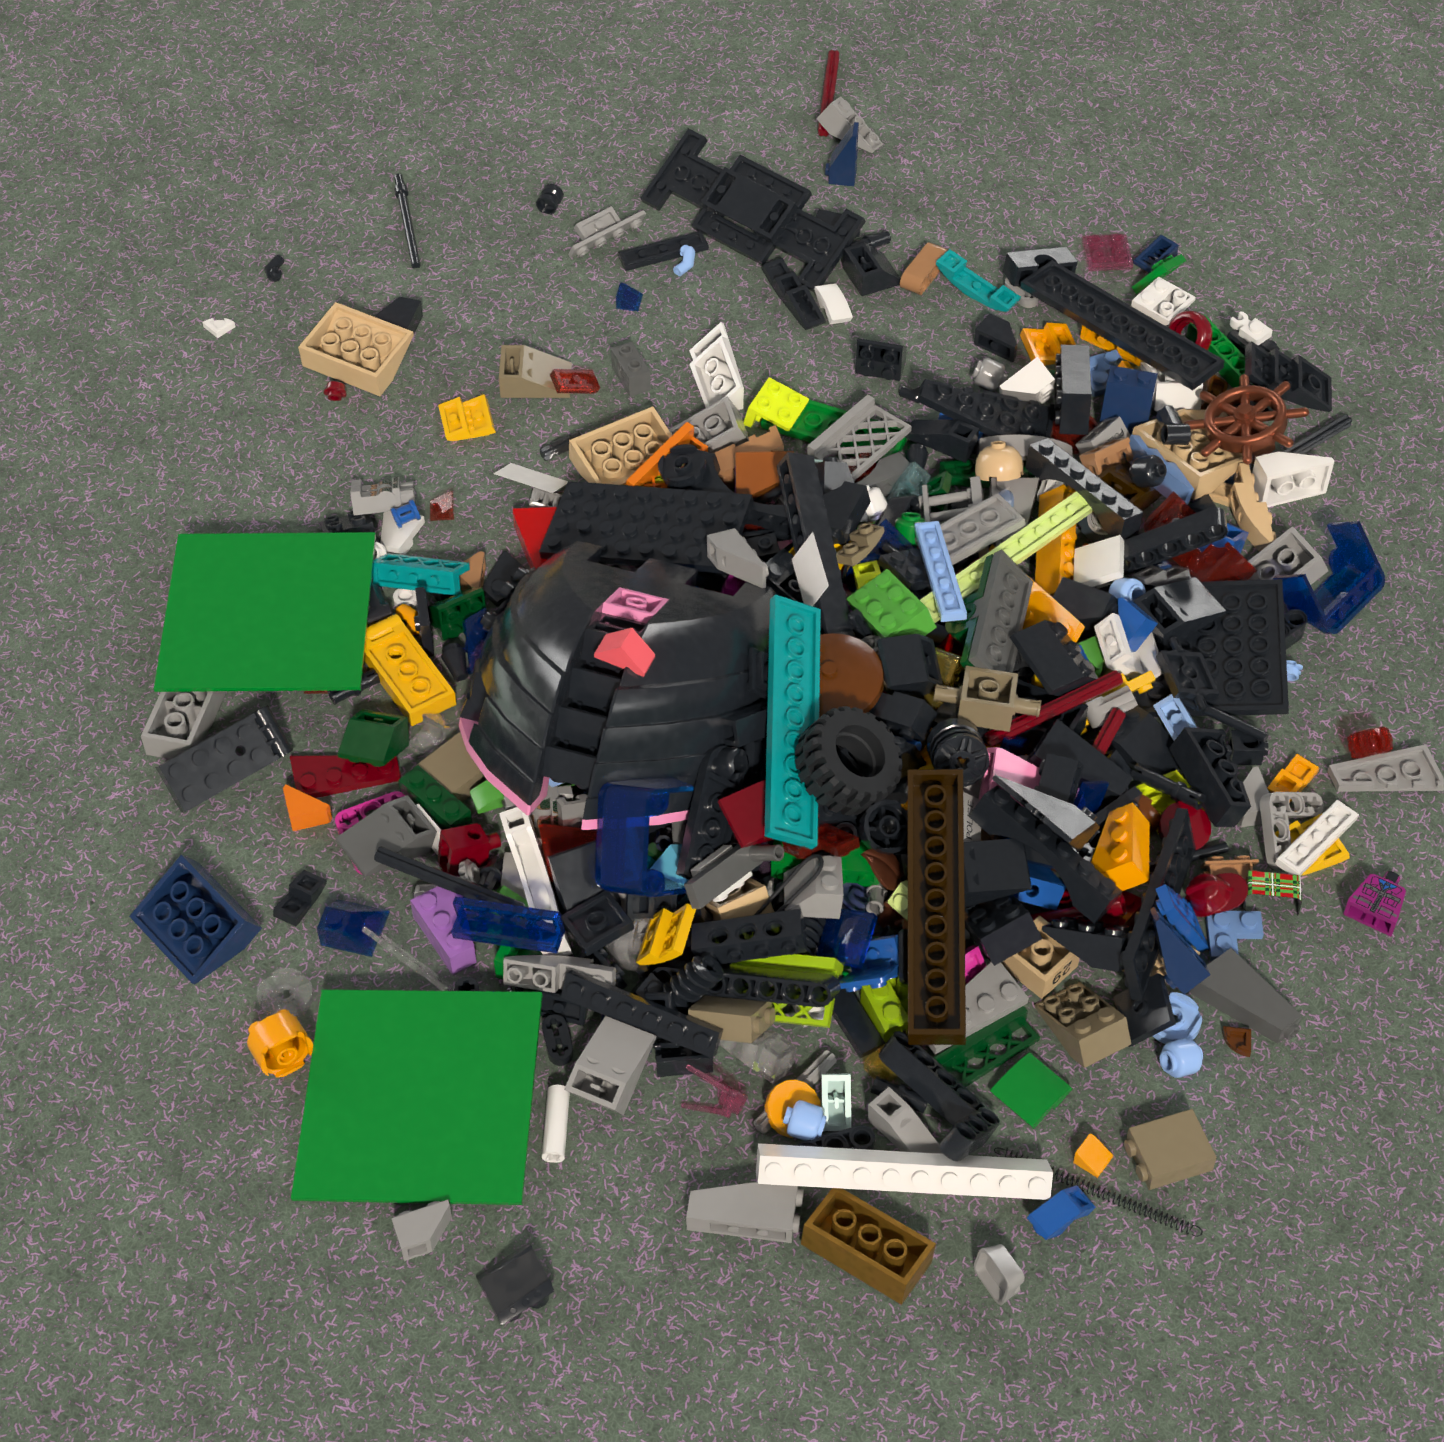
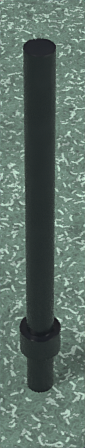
[394,174,420,268]

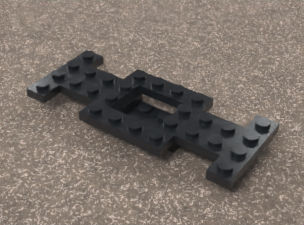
[640,128,866,293]

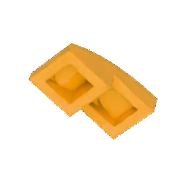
[1267,754,1319,803]

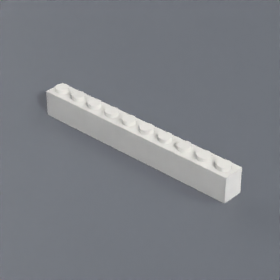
[756,1144,1053,1200]

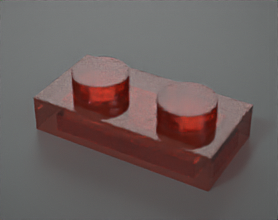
[550,369,600,394]

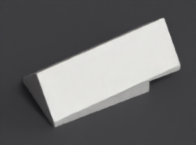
[689,322,744,410]

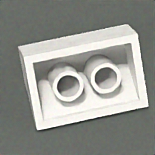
[999,357,1055,404]

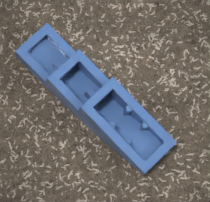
[1123,435,1194,509]

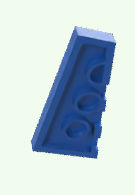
[1156,884,1210,952]

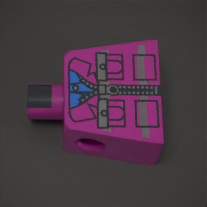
[1343,871,1406,937]

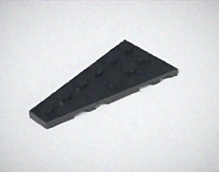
[917,379,1055,438]

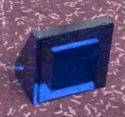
[616,282,643,312]

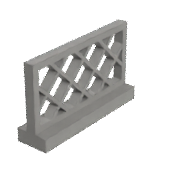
[807,394,912,481]

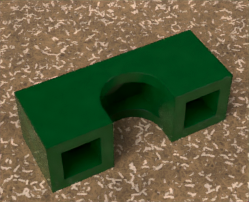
[398,765,472,830]

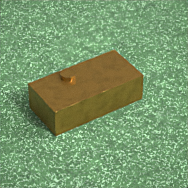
[801,1188,936,1305]

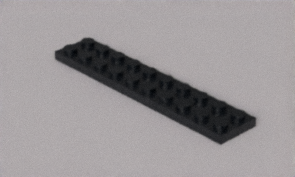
[1021,260,1225,391]

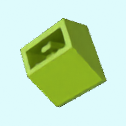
[860,972,908,1044]

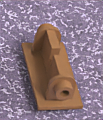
[1200,855,1259,881]

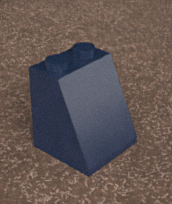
[1100,365,1158,436]

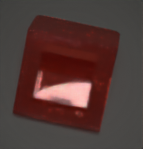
[430,491,454,521]

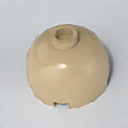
[975,441,1024,481]

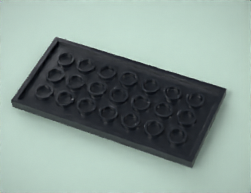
[539,481,754,574]

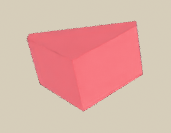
[594,628,655,677]

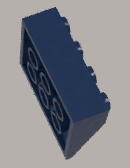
[129,855,262,985]

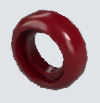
[1168,311,1212,350]

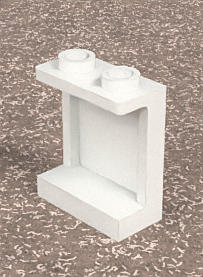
[1094,613,1163,679]

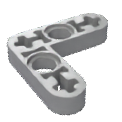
[1260,792,1324,870]

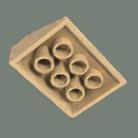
[298,302,414,396]
[569,407,672,485]
[1132,408,1243,500]

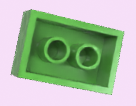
[846,569,937,638]

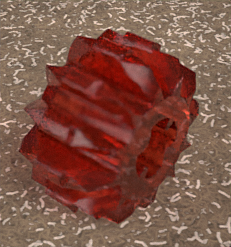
[1347,726,1393,759]

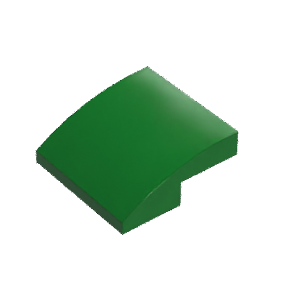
[990,1052,1073,1129]

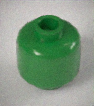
[894,512,926,550]

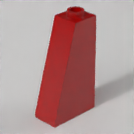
[513,507,557,569]

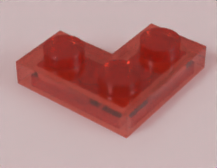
[782,823,860,859]

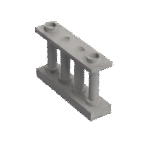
[919,476,989,558]

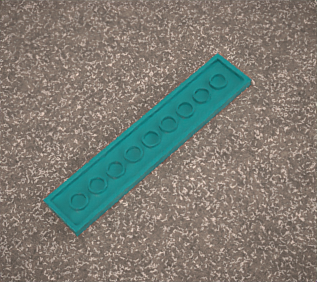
[764,595,821,850]

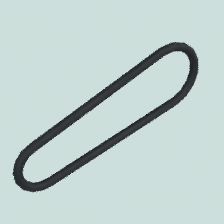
[754,854,824,915]

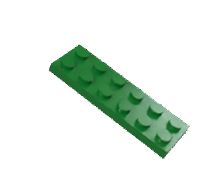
[761,400,907,463]

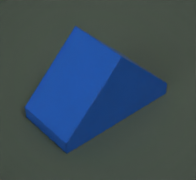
[1118,597,1158,653]

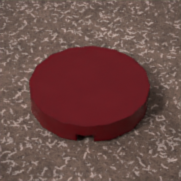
[1158,801,1211,850]

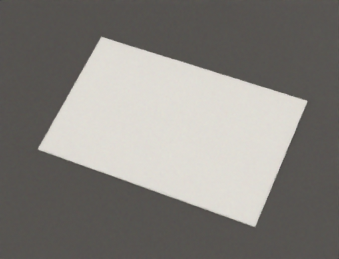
[494,463,568,493]
[792,532,829,607]

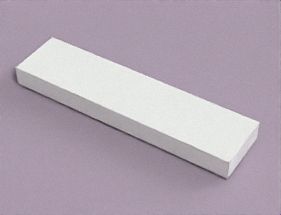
[1275,800,1359,876]

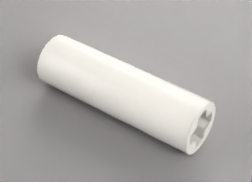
[542,1085,570,1162]

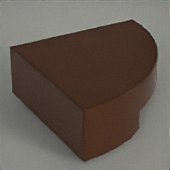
[1222,1026,1252,1057]

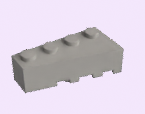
[989,478,1039,567]

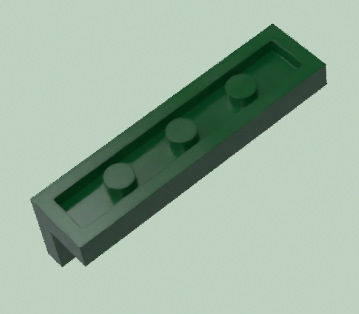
[934,1006,1040,1087]

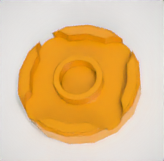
[765,1080,821,1138]

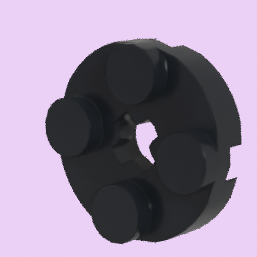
[658,444,707,488]

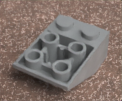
[564,1016,657,1116]

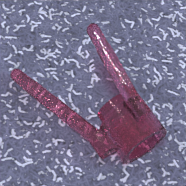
[681,1064,747,1118]

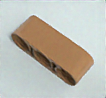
[900,242,948,295]

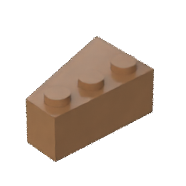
[715,425,784,489]

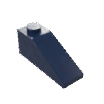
[825,122,859,186]
[1150,907,1211,995]

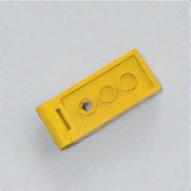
[364,614,457,726]

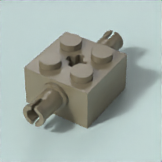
[934,666,1041,732]

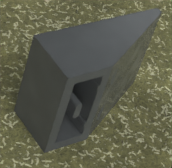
[336,795,437,877]

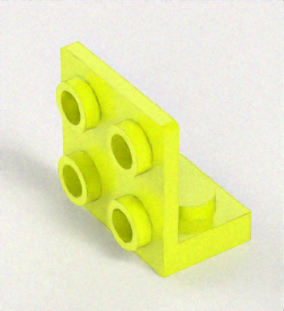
[744,377,809,431]

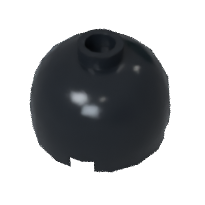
[858,799,908,855]

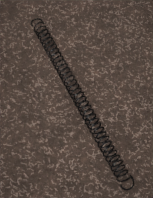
[994,1147,1203,1237]

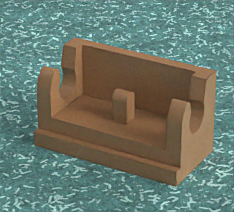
[1079,437,1133,476]

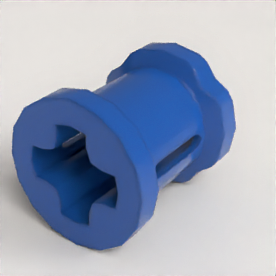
[390,499,421,529]

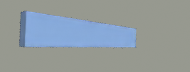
[914,521,967,622]

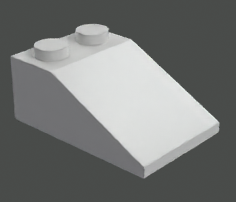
[1140,362,1203,412]
[1252,452,1334,507]

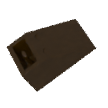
[1097,462,1162,512]

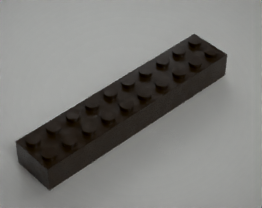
[908,769,966,1045]

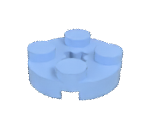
[1153,992,1202,1044]

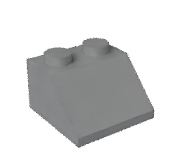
[783,855,844,919]

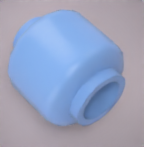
[1108,578,1146,602]
[1160,1038,1203,1078]
[782,1100,827,1141]

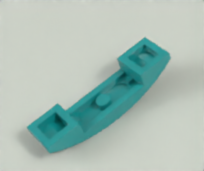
[936,249,1021,312]

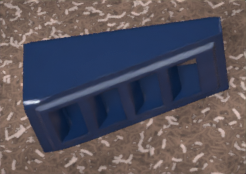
[1133,234,1179,273]

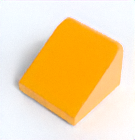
[1073,1133,1113,1178]

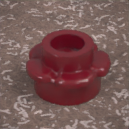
[323,381,346,401]

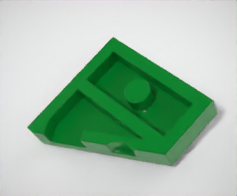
[1132,254,1186,295]

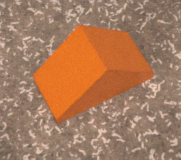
[283,784,332,831]

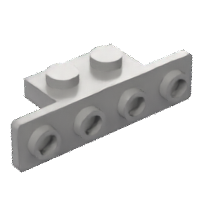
[568,206,646,258]

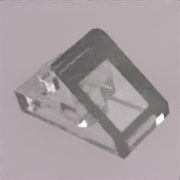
[408,713,459,759]

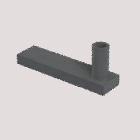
[684,843,784,909]

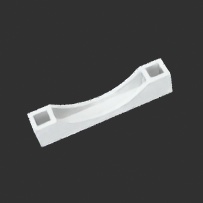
[499,807,573,956]

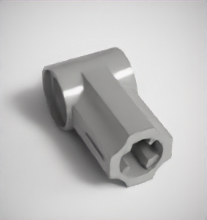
[1085,685,1138,729]

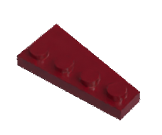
[290,755,401,798]

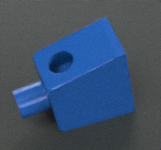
[1013,863,1066,910]

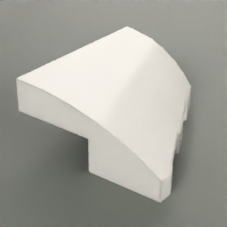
[380,511,425,555]

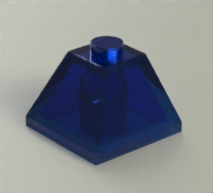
[317,899,390,957]

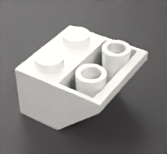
[1131,277,1196,325]

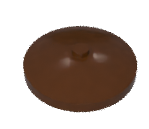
[819,633,884,718]

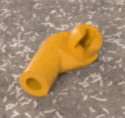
[395,604,419,635]

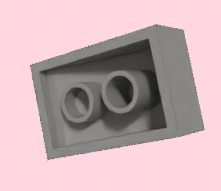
[669,396,749,453]
[1234,526,1328,597]

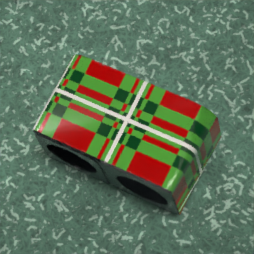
[1243,870,1302,915]

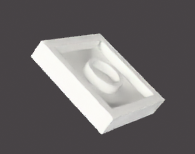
[1074,535,1124,587]

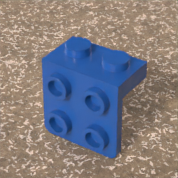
[839,935,899,992]

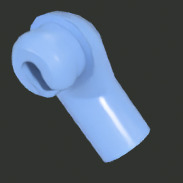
[673,245,695,276]

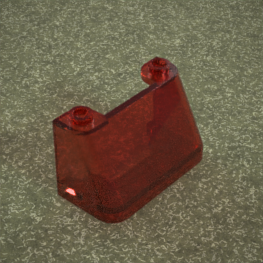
[1144,491,1257,582]

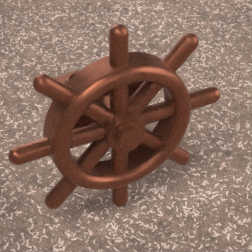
[1184,374,1309,465]

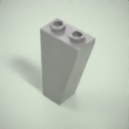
[686,1182,804,1243]

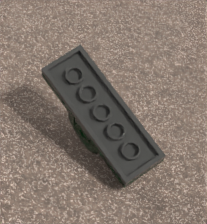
[945,549,1033,673]

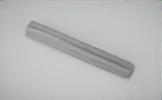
[753,1050,837,1134]

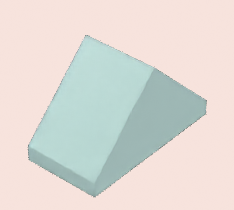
[821,1073,851,1131]

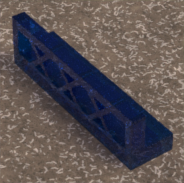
[451,897,565,954]

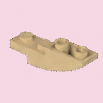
[1228,463,1276,552]

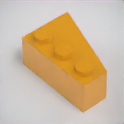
[1091,803,1150,891]

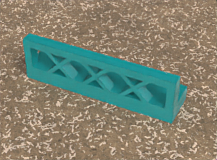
[372,553,470,595]

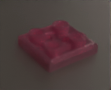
[1082,234,1133,271]

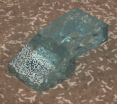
[886,462,931,503]

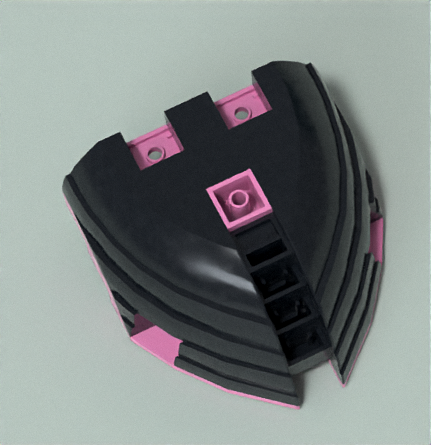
[459,541,777,830]

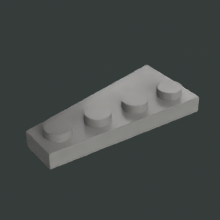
[1327,744,1444,792]
[928,962,1029,1054]

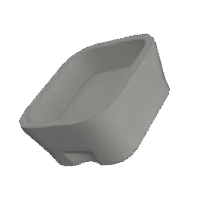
[974,1244,1025,1305]

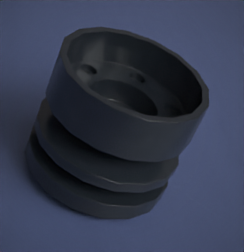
[926,718,989,787]

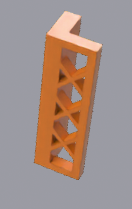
[626,422,708,489]

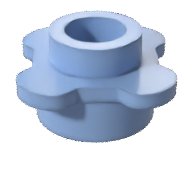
[1286,660,1303,681]

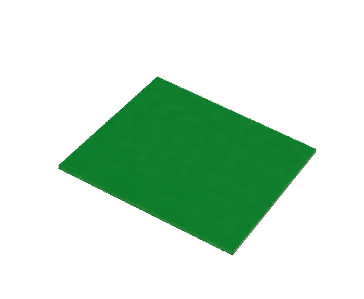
[154,532,376,692]
[291,990,543,1205]

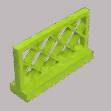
[732,954,844,1028]

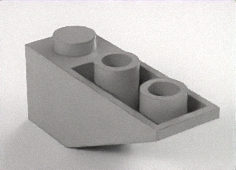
[816,96,883,153]
[707,528,769,588]
[868,1087,943,1154]

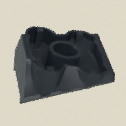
[476,1243,554,1326]

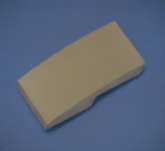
[836,523,884,566]

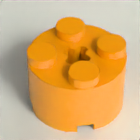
[247,1009,313,1077]

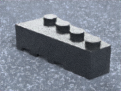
[1169,727,1251,827]

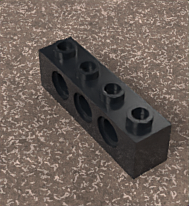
[691,909,807,964]

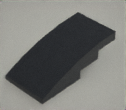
[1245,341,1332,412]

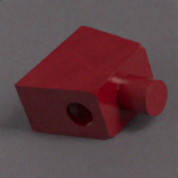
[437,823,501,877]

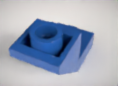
[1027,1185,1096,1240]

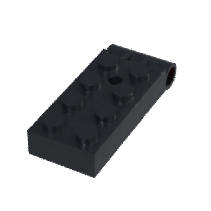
[155,705,293,813]

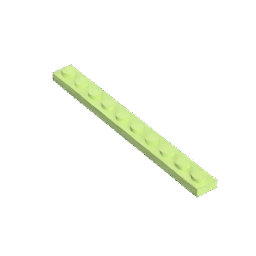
[920,491,1093,623]

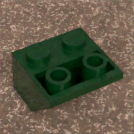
[428,587,486,641]
[338,709,409,767]

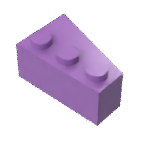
[410,876,477,975]

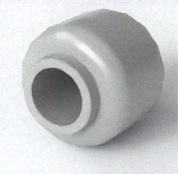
[972,357,1008,391]

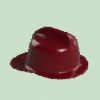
[1185,873,1248,917]

